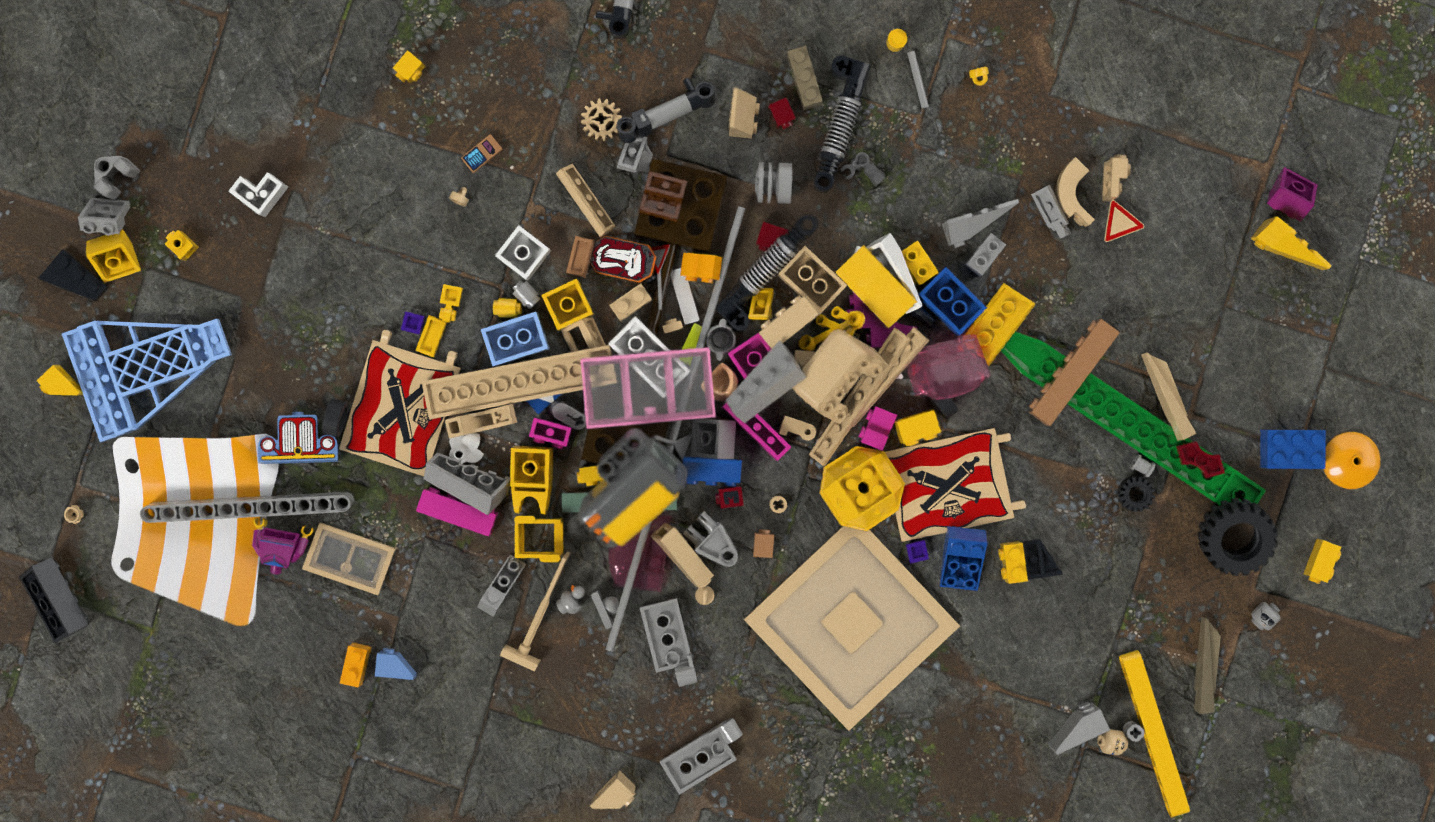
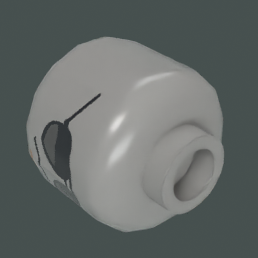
[1251,602,1281,630]

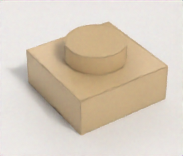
[662,318,683,334]

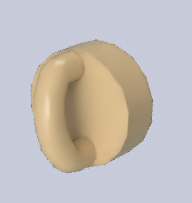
[449,187,469,207]
[695,586,714,605]

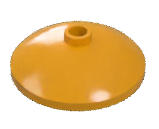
[1323,432,1380,489]

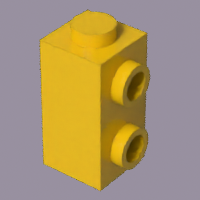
[1303,539,1341,584]

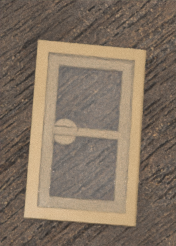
[302,522,396,596]

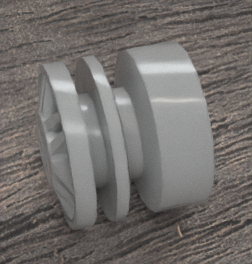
[755,162,792,204]

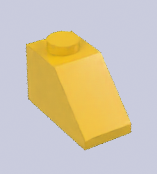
[36,365,83,395]

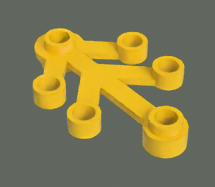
[799,306,865,351]

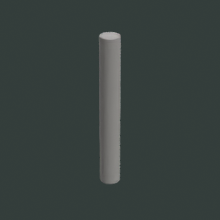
[907,51,929,109]

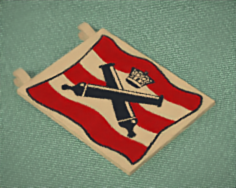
[339,330,461,476]
[885,428,1026,542]

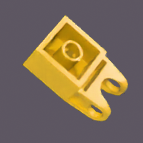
[510,446,553,515]

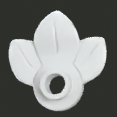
[449,433,484,464]

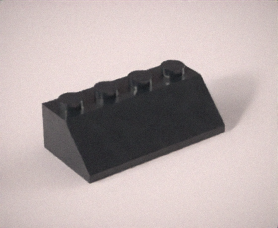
[19,557,89,644]

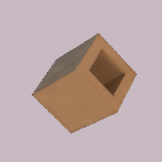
[753,529,774,558]

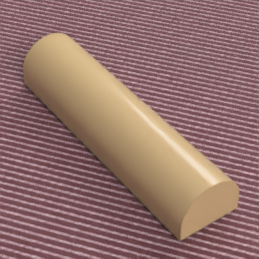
[556,164,616,237]

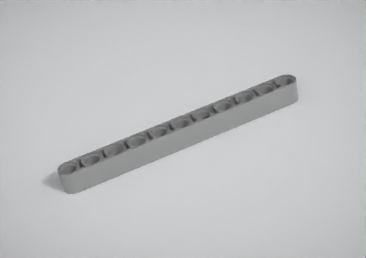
[140,492,354,523]

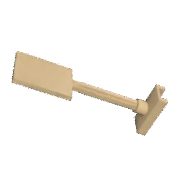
[500,551,570,672]

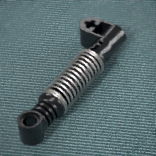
[813,56,871,193]
[716,214,819,331]

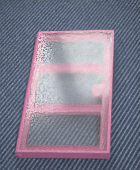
[580,347,715,429]

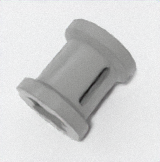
[1130,454,1156,478]
[1123,721,1144,742]

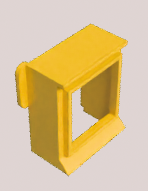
[514,516,564,562]

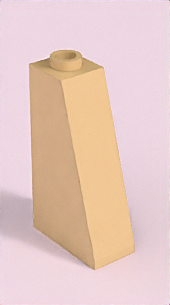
[651,523,714,589]

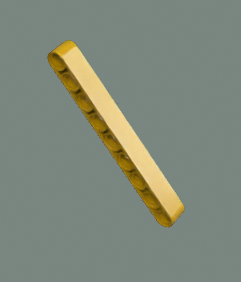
[1119,650,1190,818]

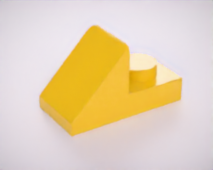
[748,288,774,320]

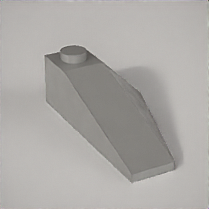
[942,199,1019,248]

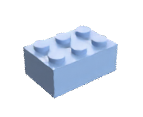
[481,312,550,367]

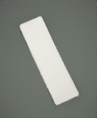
[671,268,699,324]

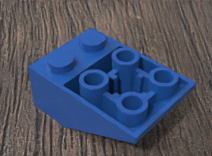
[940,526,987,591]

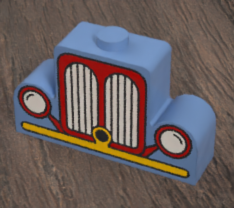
[258,412,338,464]

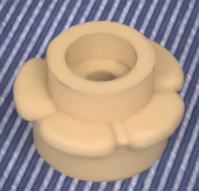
[64,505,84,524]

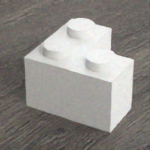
[229,172,288,217]

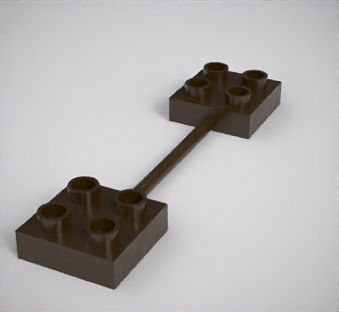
[581,158,727,466]

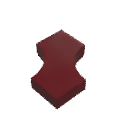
[1176,441,1225,478]

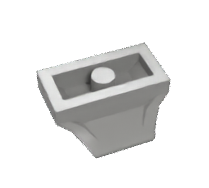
[617,134,653,173]

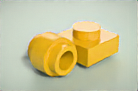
[439,284,463,323]

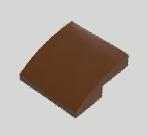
[639,171,687,222]

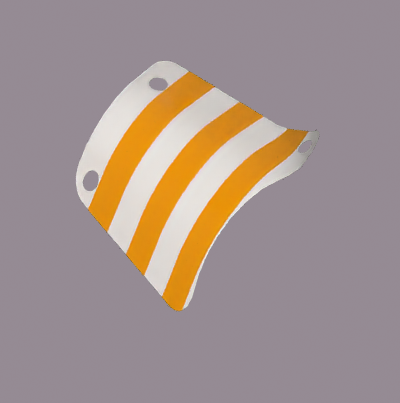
[112,434,279,626]

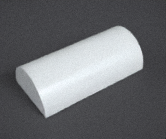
[609,316,691,398]

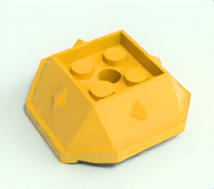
[819,446,905,532]

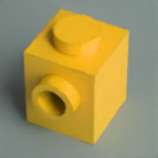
[393,50,425,84]

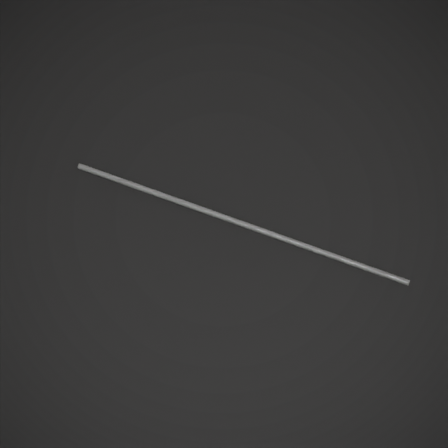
[605,206,745,652]

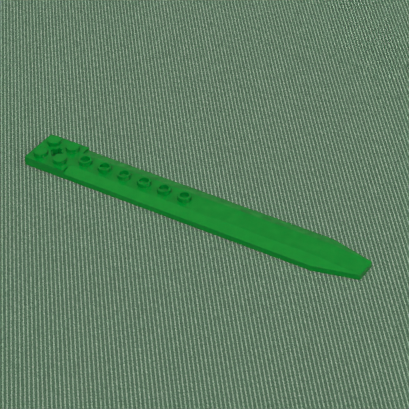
[1001,332,1266,506]

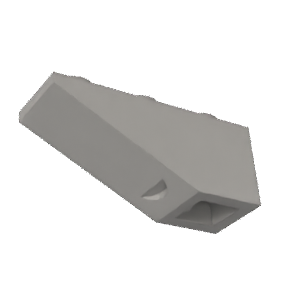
[478,554,526,617]

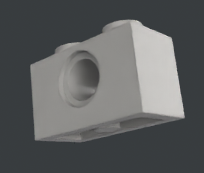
[964,233,1006,277]

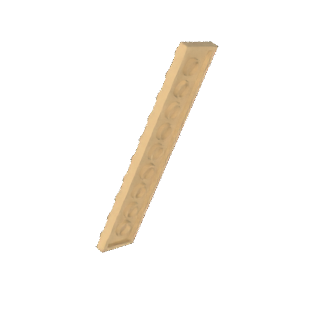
[422,345,618,419]

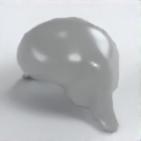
[706,319,736,361]

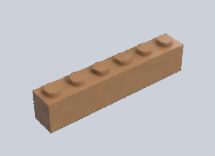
[1028,319,1120,426]

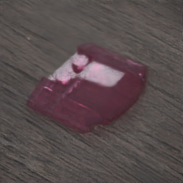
[906,335,991,399]
[609,515,671,592]

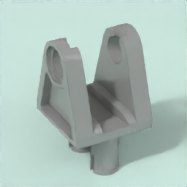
[683,511,738,567]

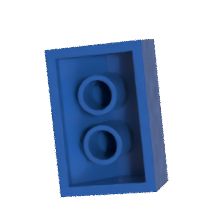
[683,456,742,486]

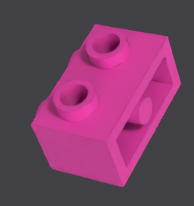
[529,417,573,449]

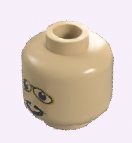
[1097,729,1128,755]

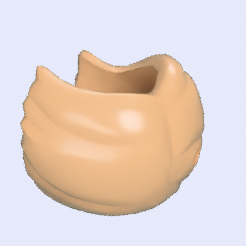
[701,363,738,401]

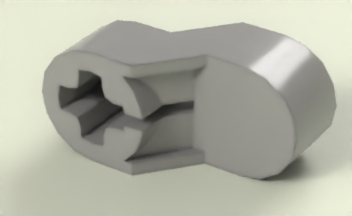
[550,400,586,430]

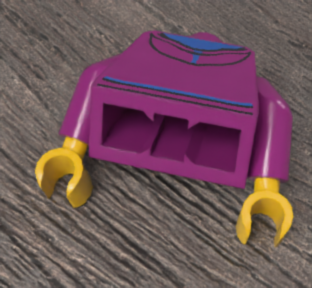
[252,517,314,575]

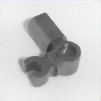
[841,152,885,186]

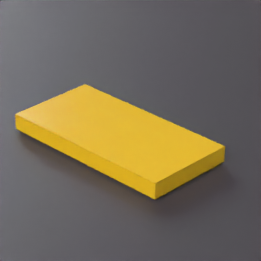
[835,245,917,328]
[958,283,1035,366]

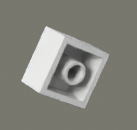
[495,225,551,281]

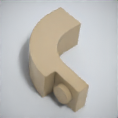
[1055,157,1095,227]
[445,404,517,439]

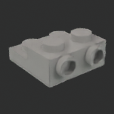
[78,198,130,235]

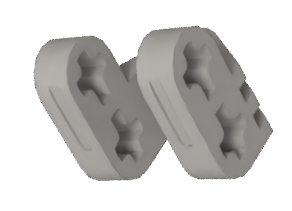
[94,156,141,200]

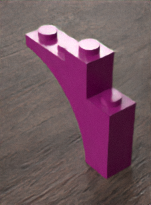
[842,291,917,348]

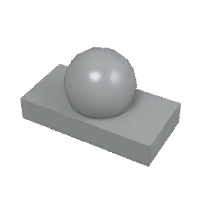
[591,590,620,629]

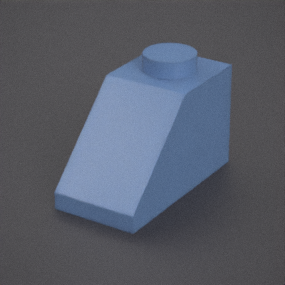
[375,648,417,680]

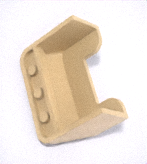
[793,330,888,424]

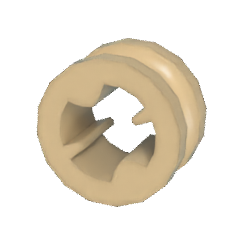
[769,496,787,513]

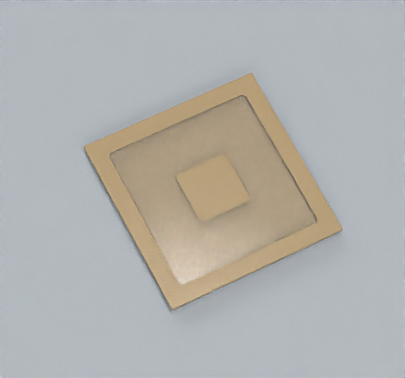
[744,526,960,731]

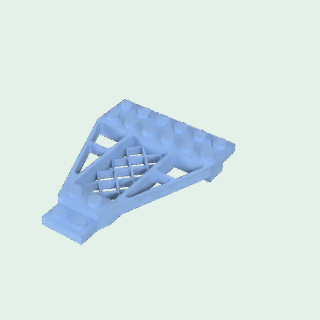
[62,319,232,442]

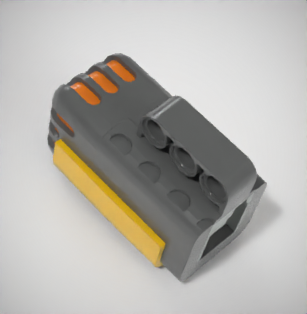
[578,429,688,548]

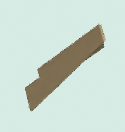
[1194,617,1221,714]

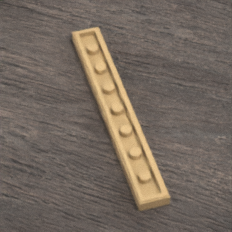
[809,328,911,466]

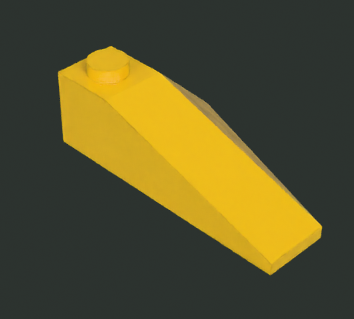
[1251,216,1331,270]

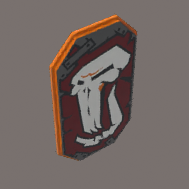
[590,236,656,283]

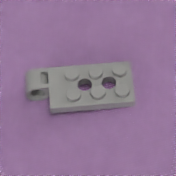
[640,598,698,687]
[660,717,743,795]

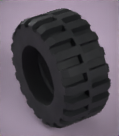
[1198,498,1278,576]

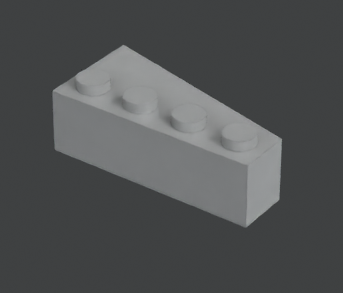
[423,453,510,515]

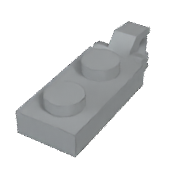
[1031,185,1071,239]

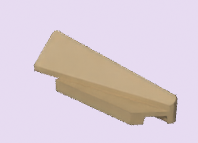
[1141,353,1196,441]

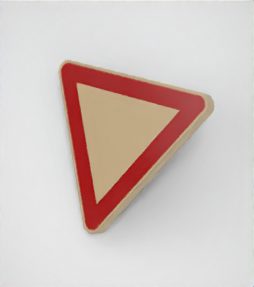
[1104,200,1144,242]

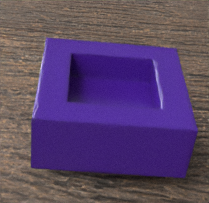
[401,311,425,335]
[905,540,929,564]

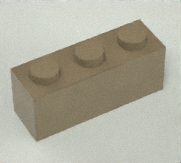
[787,46,823,110]

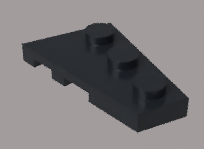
[38,249,109,301]

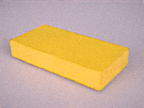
[415,315,447,357]

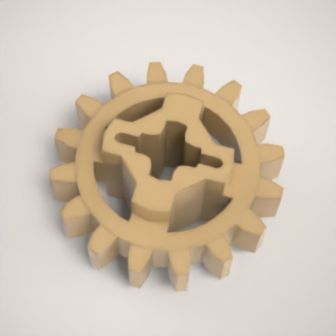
[581,98,623,141]

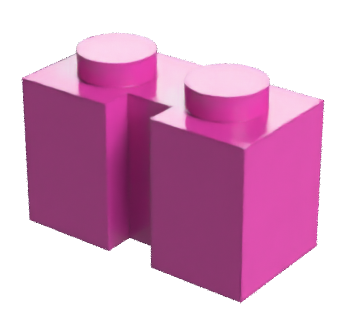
[858,406,897,451]

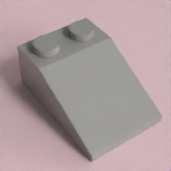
[1048,702,1110,755]

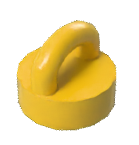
[969,66,989,86]

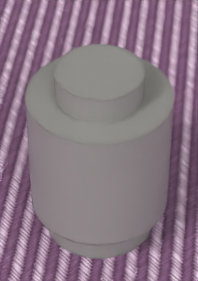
[512,281,540,309]

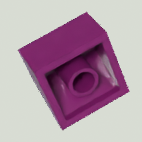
[1267,167,1318,222]

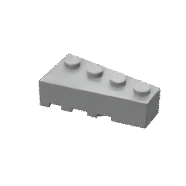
[726,341,806,423]

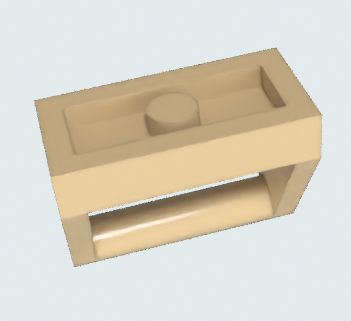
[561,316,606,352]

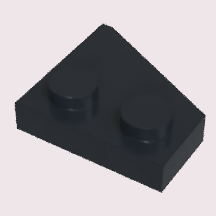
[1020,539,1063,580]

